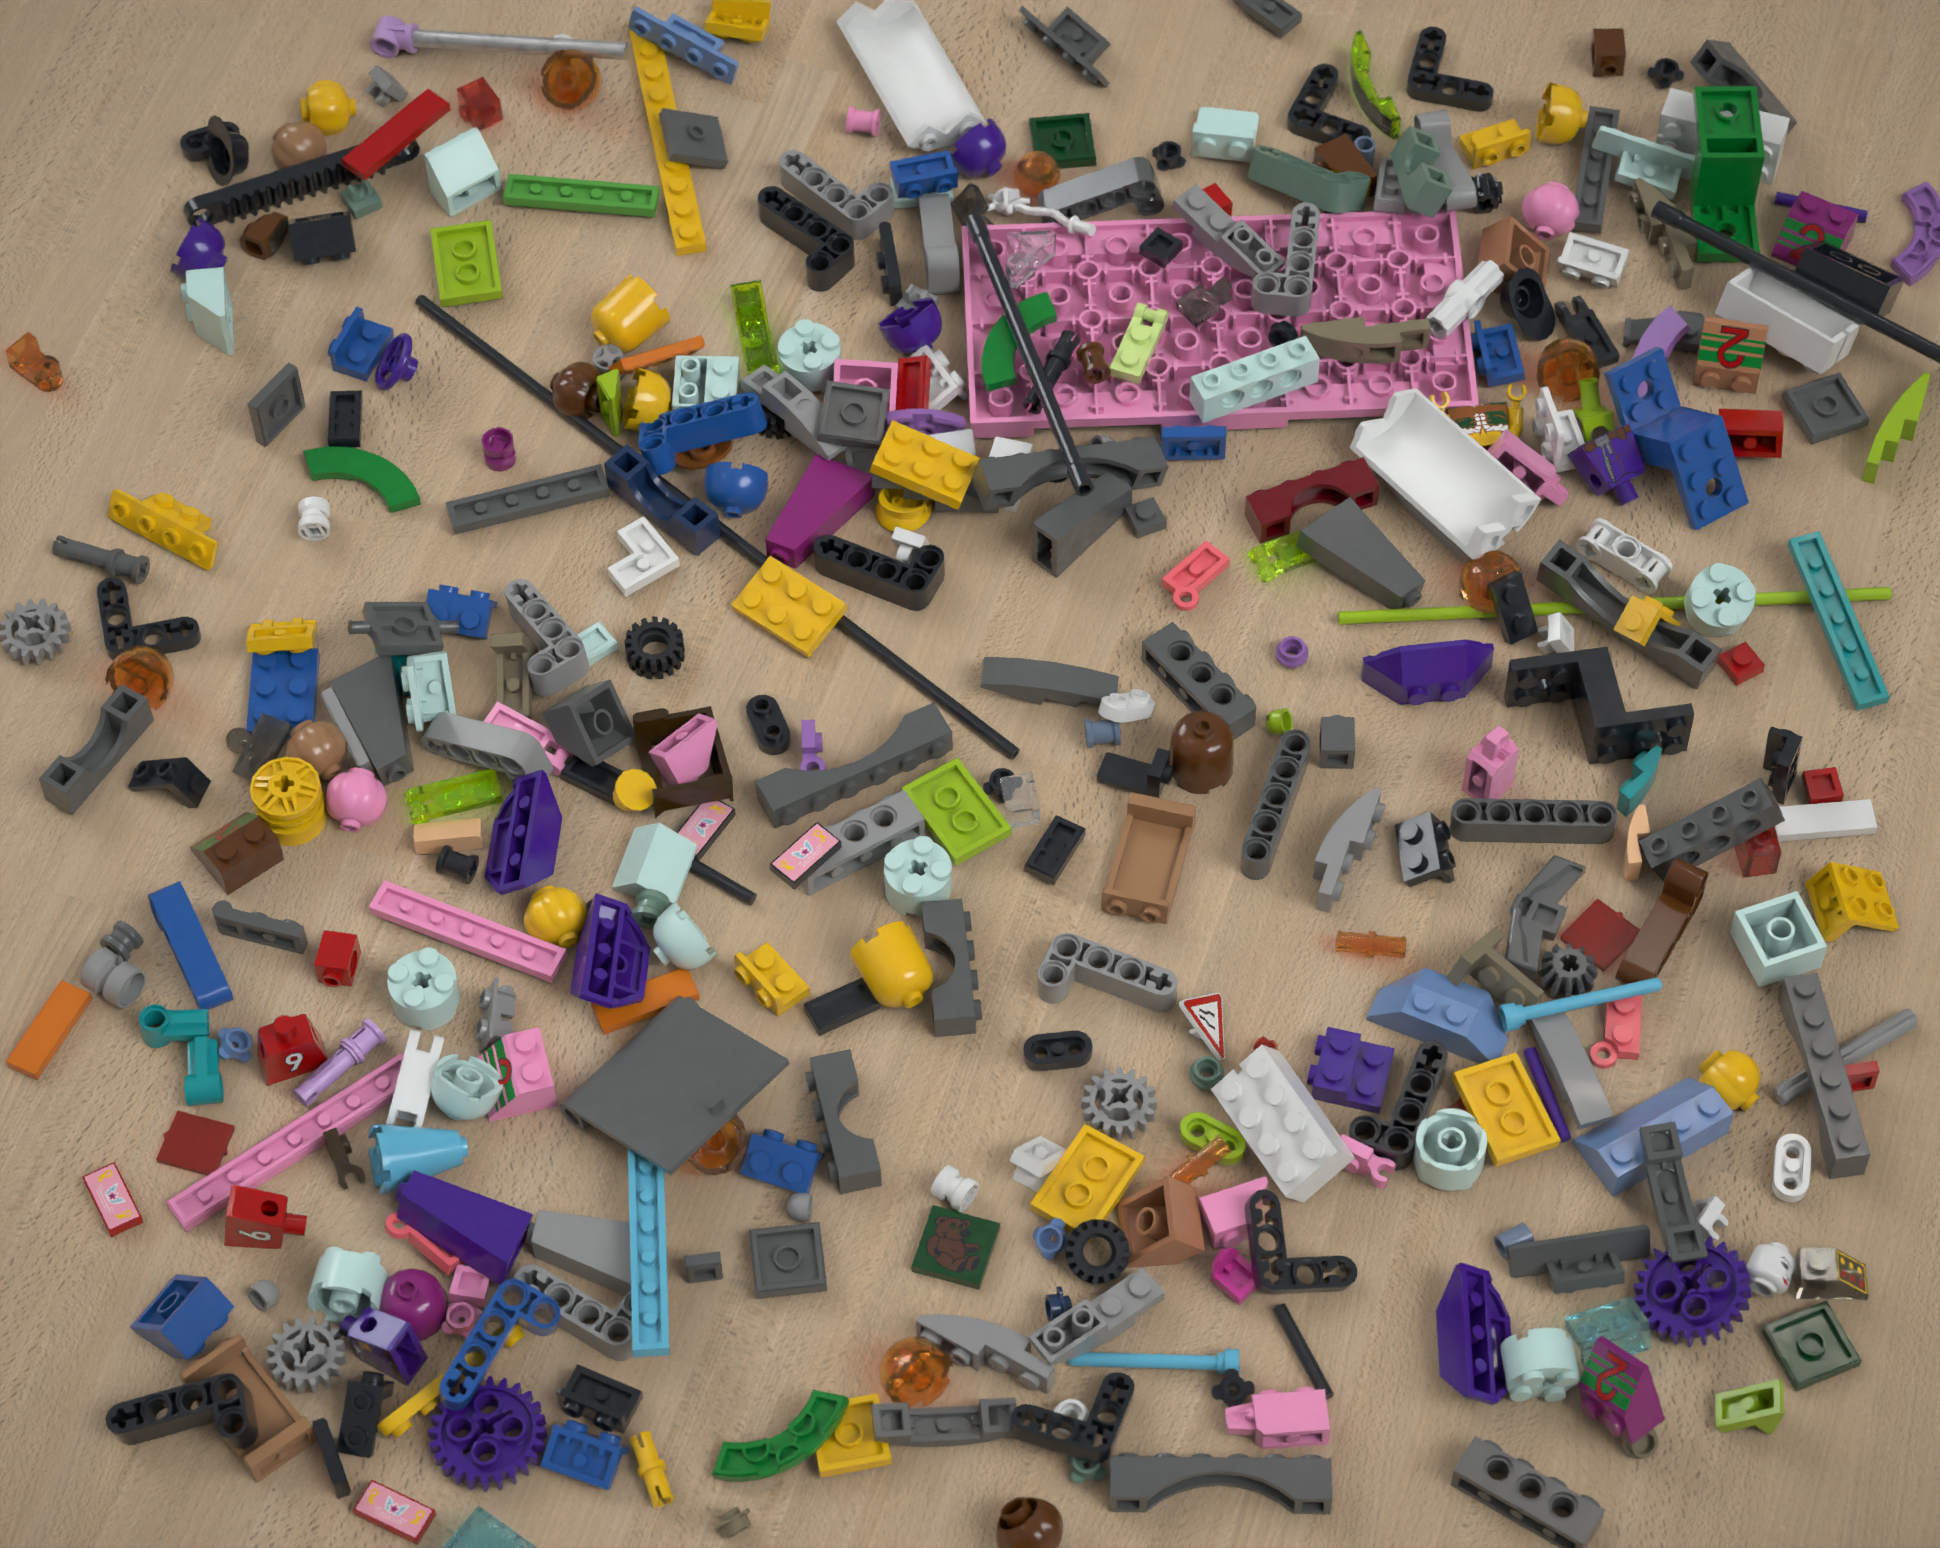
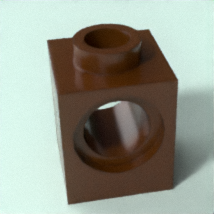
[1590,28,1626,77]

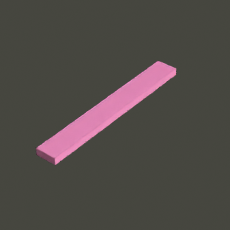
[166,1052,404,1232]

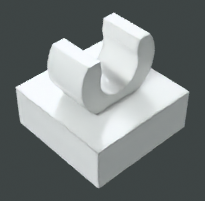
[891,527,930,564]
[1537,612,1574,654]
[1693,1196,1729,1241]

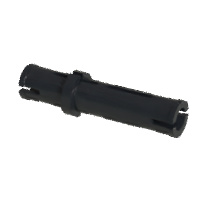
[1022,330,1080,415]

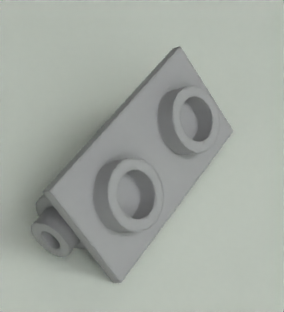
[476,977,516,1053]

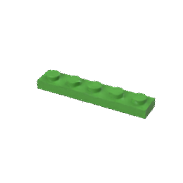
[503,174,660,217]

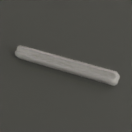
[1772,1009,1918,1105]

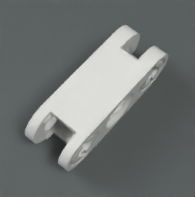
[386,1029,444,1128]

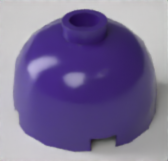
[950,119,1007,178]
[170,218,228,279]
[878,298,942,354]

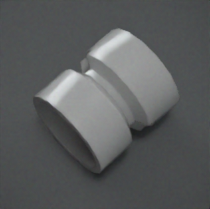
[80,947,147,1009]

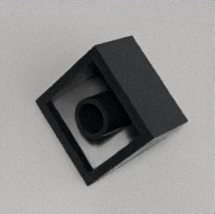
[288,210,356,265]

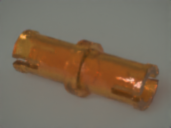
[1335,930,1406,959]
[1165,1134,1232,1185]

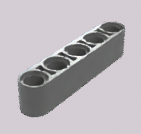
[1240,729,1311,880]
[1449,798,1617,844]

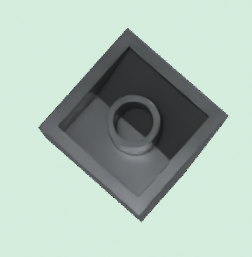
[543,679,634,766]

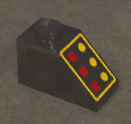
[1794,1247,1869,1300]

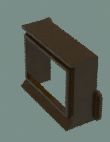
[633,706,734,819]

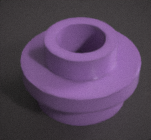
[1275,636,1309,668]

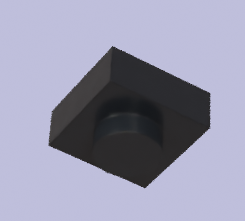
[1139,227,1183,268]

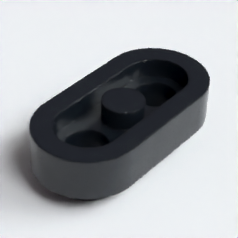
[180,121,240,161]
[746,695,791,755]
[1023,1030,1093,1071]

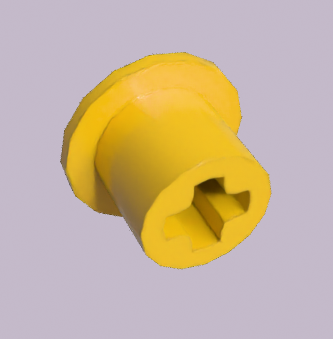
[613,769,656,812]

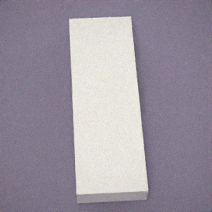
[1773,799,1877,842]

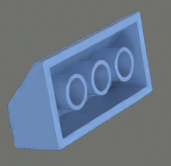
[1573,1077,1734,1197]

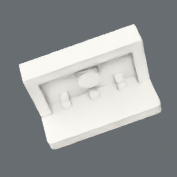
[1557,232,1630,288]

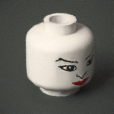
[1745,1242,1797,1298]

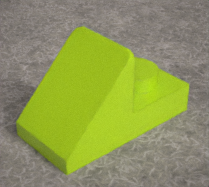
[1715,1379,1784,1435]

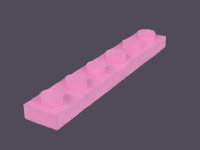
[369,880,567,983]

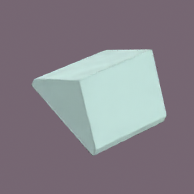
[612,823,698,906]

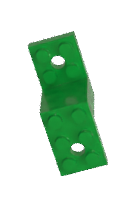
[1689,86,1765,262]

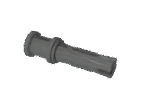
[52,535,150,584]

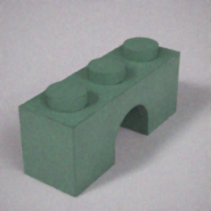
[1390,126,1453,218]

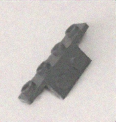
[1018,6,1111,87]
[1508,1225,1650,1294]

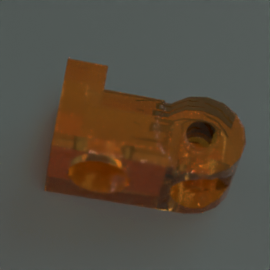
[5,332,64,392]

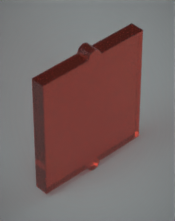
[1560,898,1640,972]
[156,1111,235,1176]

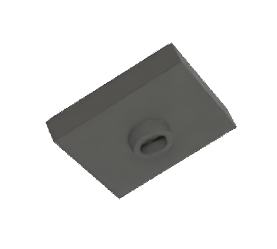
[659,108,728,169]
[248,362,306,447]
[1782,372,1869,445]
[817,380,890,450]
[749,1222,827,1299]

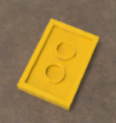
[869,420,981,510]
[731,556,848,658]
[1451,1052,1561,1167]
[1030,1124,1145,1243]

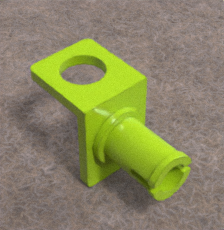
[1573,378,1615,443]

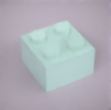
[1730,891,1827,988]

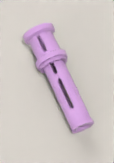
[292,1018,387,1107]

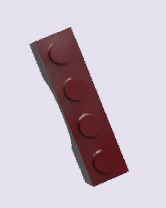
[1245,457,1379,544]

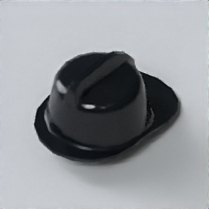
[208,115,249,186]
[1500,267,1555,341]

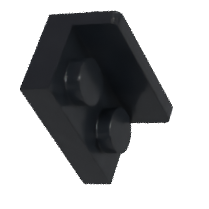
[1763,727,1803,805]

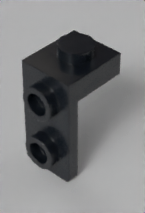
[1097,748,1174,798]
[128,757,211,808]
[337,1371,395,1458]

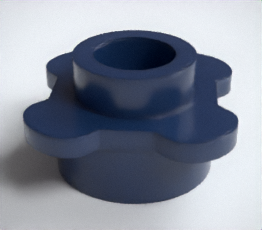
[1045,1286,1072,1322]

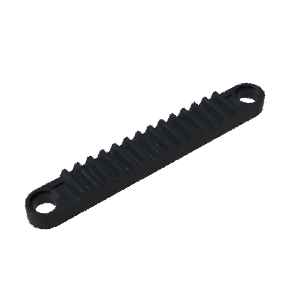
[183,139,420,227]

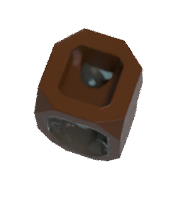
[239,212,289,260]

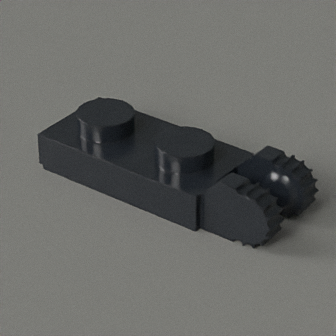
[1554,295,1620,372]

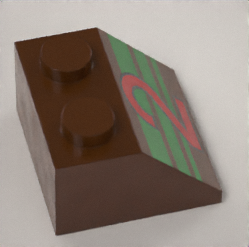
[190,812,284,895]

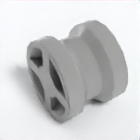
[593,345,625,381]

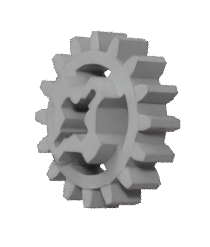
[0,599,71,665]
[1081,1067,1157,1141]
[267,1316,346,1394]

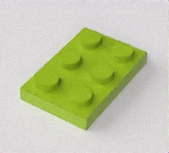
[430,220,503,307]
[901,757,1012,866]

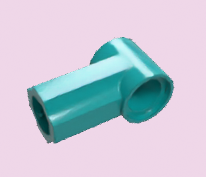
[138,1004,210,1048]
[184,1036,224,1106]

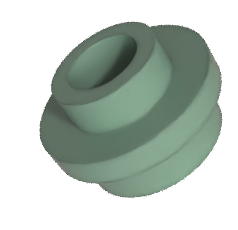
[1190,1056,1225,1090]

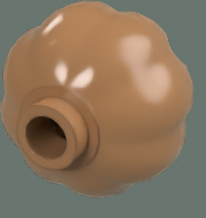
[272,121,327,170]
[286,720,347,781]

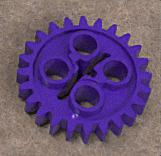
[1633,1236,1753,1347]
[428,1376,548,1492]

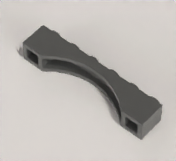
[972,437,1169,510]
[1536,539,1722,689]
[755,702,953,829]
[1778,973,1870,1179]
[1110,1453,1332,1514]

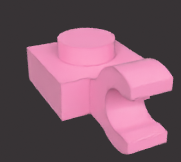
[1341,1134,1396,1188]

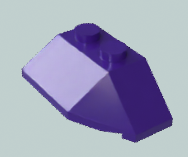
[1361,639,1494,705]
[484,770,563,895]
[570,893,651,1009]
[1436,1262,1511,1405]

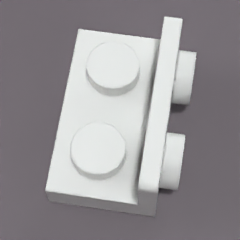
[910,345,969,410]

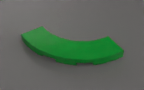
[981,292,1057,392]
[303,447,421,513]
[712,1389,850,1482]

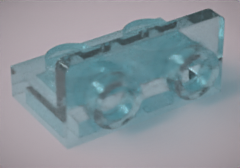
[1565,1296,1651,1368]

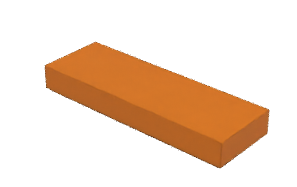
[609,335,705,377]
[591,969,700,1035]
[6,980,92,1080]

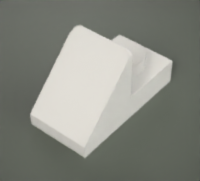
[1010,1136,1066,1192]

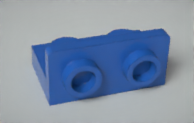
[328,307,394,382]
[1160,425,1226,460]
[540,1419,629,1490]

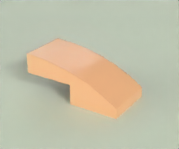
[1623,804,1650,881]

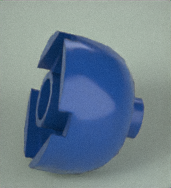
[704,462,769,519]

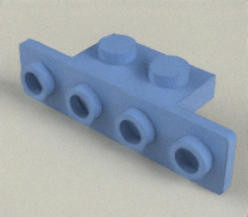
[628,7,739,85]

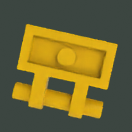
[246,617,317,655]

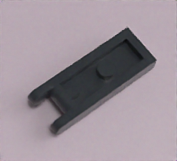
[876,221,902,306]

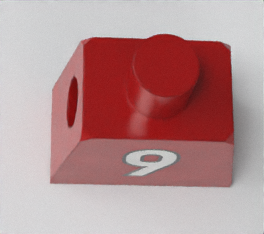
[257,1014,328,1086]
[224,1184,308,1249]

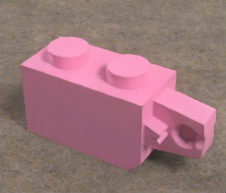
[1487,429,1569,506]
[1462,726,1519,799]
[1225,1387,1330,1449]

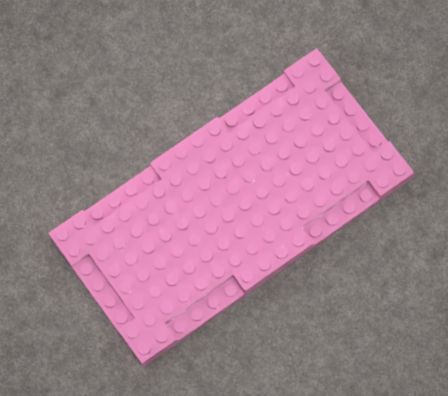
[962,209,1479,439]

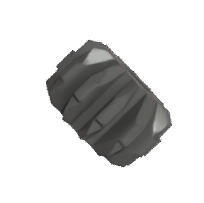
[1538,941,1598,998]

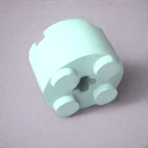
[777,319,841,393]
[1684,563,1756,637]
[884,836,952,918]
[387,947,461,1030]
[1413,1108,1487,1191]
[308,1247,388,1325]
[1500,1328,1580,1402]

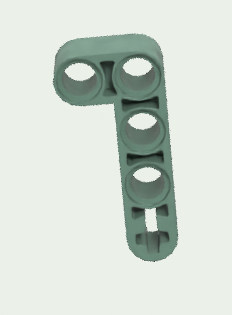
[1247,145,1370,213]

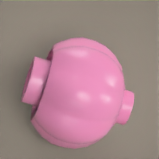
[1522,182,1580,241]
[325,768,387,832]

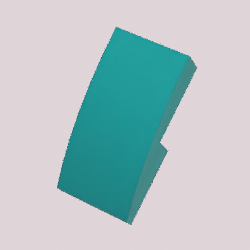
[1616,745,1662,817]

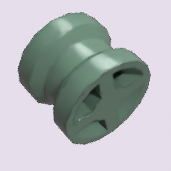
[631,889,669,930]

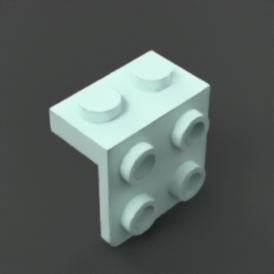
[1192,107,1259,162]
[401,651,457,732]

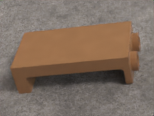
[1101,792,1196,924]
[180,1334,317,1483]

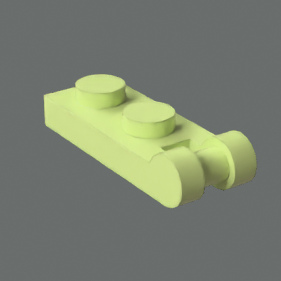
[1109,302,1169,384]

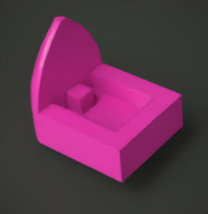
[1211,1248,1257,1305]

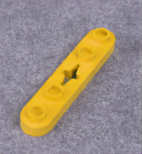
[377,1325,525,1439]

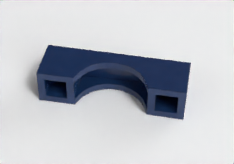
[604,445,720,556]

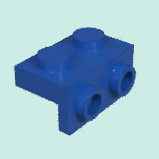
[890,150,958,199]
[1470,320,1525,388]
[426,584,498,639]
[740,1128,825,1193]

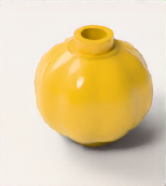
[300,80,356,136]
[524,885,587,949]
[1698,1050,1761,1112]

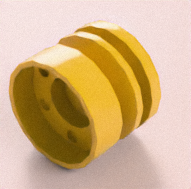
[250,757,328,846]

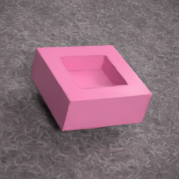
[449,1264,492,1307]

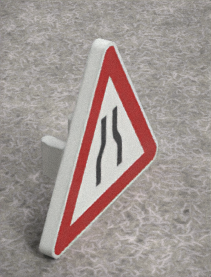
[1179,993,1225,1061]

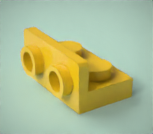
[1458,118,1532,169]
[734,942,810,1017]

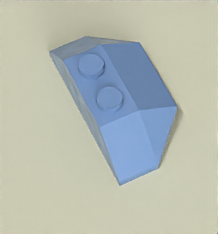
[1366,968,1508,1064]

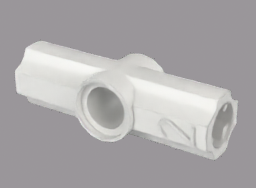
[1426,260,1504,339]

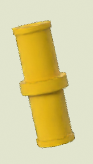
[629,1431,675,1508]

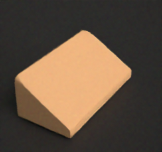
[413,818,483,855]

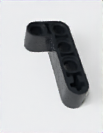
[758,186,855,292]
[814,534,945,611]
[1348,1040,1448,1171]
[106,1373,258,1449]

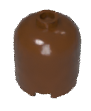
[1169,711,1234,794]

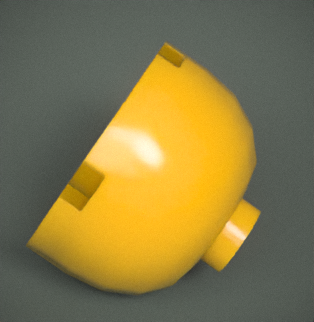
[1536,82,1588,145]
[622,368,672,432]

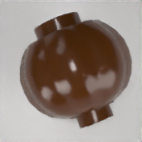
[550,361,602,419]
[996,1497,1063,1548]

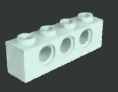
[1189,336,1320,423]

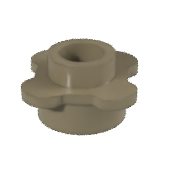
[715,1507,752,1539]

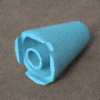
[368,1124,468,1195]

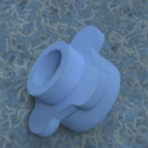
[218,1028,252,1063]
[1033,1218,1069,1260]

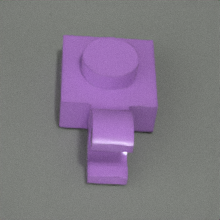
[800,720,826,770]

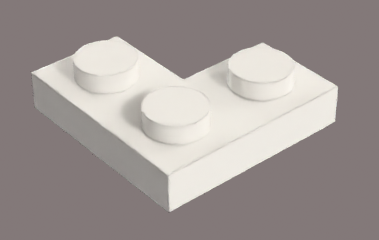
[607,516,680,597]

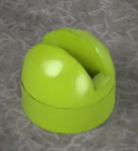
[1265,708,1293,735]

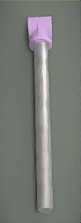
[370,15,630,60]

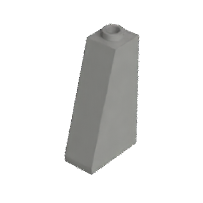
[527,1210,631,1296]

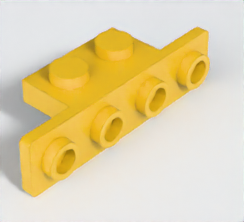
[107,489,218,570]

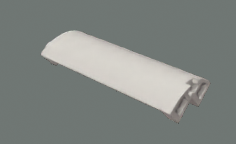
[836,0,987,151]
[1350,388,1541,560]

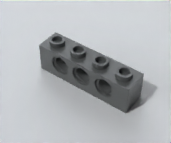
[1141,622,1257,740]
[1639,778,1785,881]
[1451,1436,1605,1548]

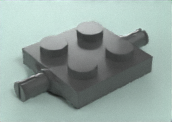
[348,602,459,656]

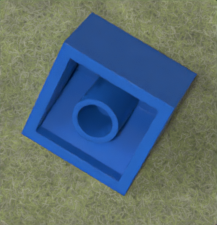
[130,1274,235,1360]

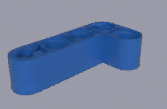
[639,392,767,476]
[148,881,234,1010]
[439,1278,561,1411]

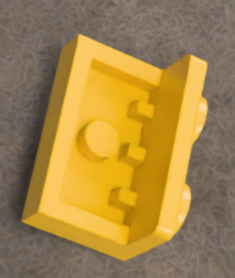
[704,0,772,43]

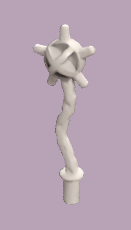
[985,187,1096,236]

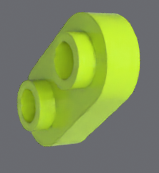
[1180,1112,1246,1166]

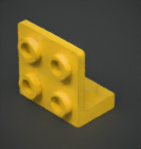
[1805,862,1899,942]

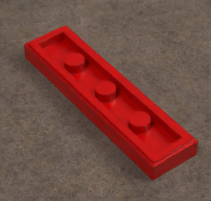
[342,88,451,181]

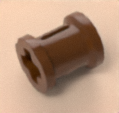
[1076,342,1111,384]

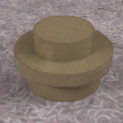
[1622,1428,1658,1459]

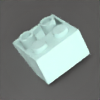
[424,127,502,217]
[672,356,741,410]

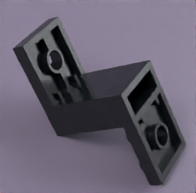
[1504,646,1695,764]

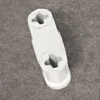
[1576,518,1673,594]

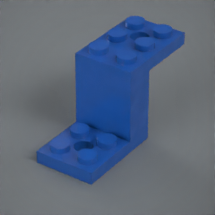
[1604,347,1749,530]

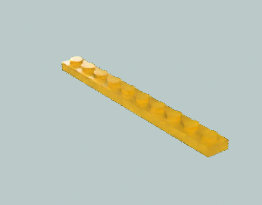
[627,22,707,256]

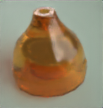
[1014,150,1061,198]

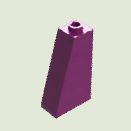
[765,454,875,569]

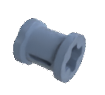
[1084,719,1121,748]

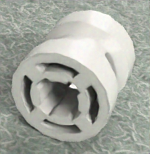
[298,496,330,541]
[930,1165,980,1213]

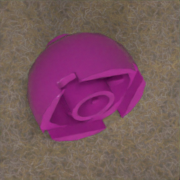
[379,1268,448,1341]

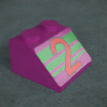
[1771,191,1858,267]
[1577,1336,1665,1444]

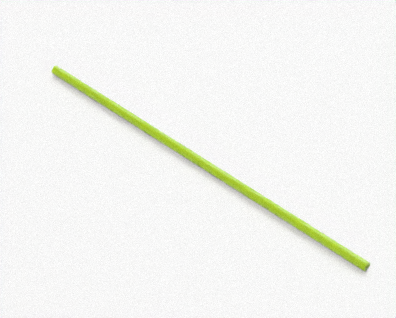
[1338,587,1891,625]

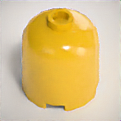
[591,274,671,353]
[849,921,934,1009]

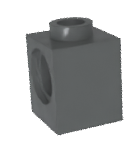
[1319,715,1355,769]

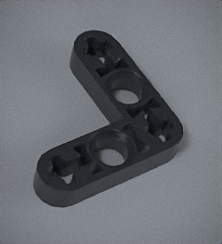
[1407,26,1494,112]
[1287,63,1371,144]
[97,577,201,662]
[1245,1189,1357,1295]
[1010,1372,1135,1463]

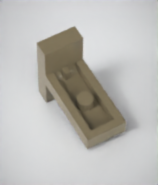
[490,632,538,719]
[1446,927,1544,1007]

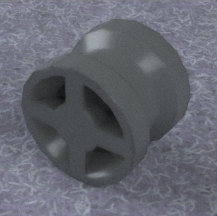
[100,921,144,962]

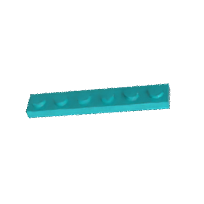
[1787,531,1890,711]

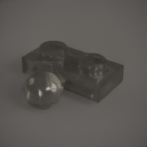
[226,713,293,781]

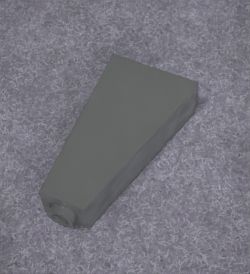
[1032,471,1132,578]
[1296,497,1425,609]
[329,655,414,786]

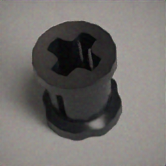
[436,845,479,884]

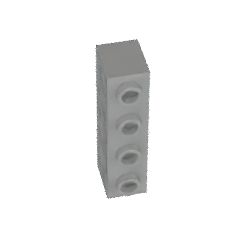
[801,790,925,896]

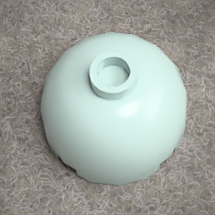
[653,902,718,970]
[431,1054,503,1120]

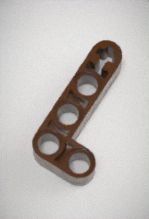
[1615,858,1709,984]

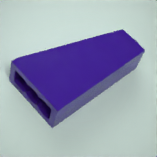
[394,1170,533,1285]

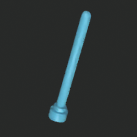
[1499,978,1663,1032]
[1066,1349,1240,1376]

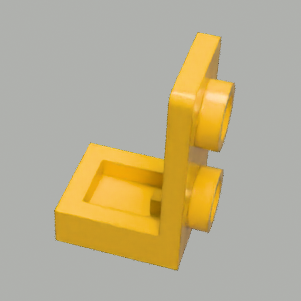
[1613,595,1681,646]

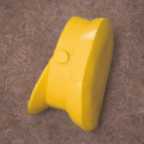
[875,488,932,532]

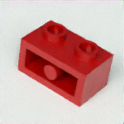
[1718,408,1784,458]

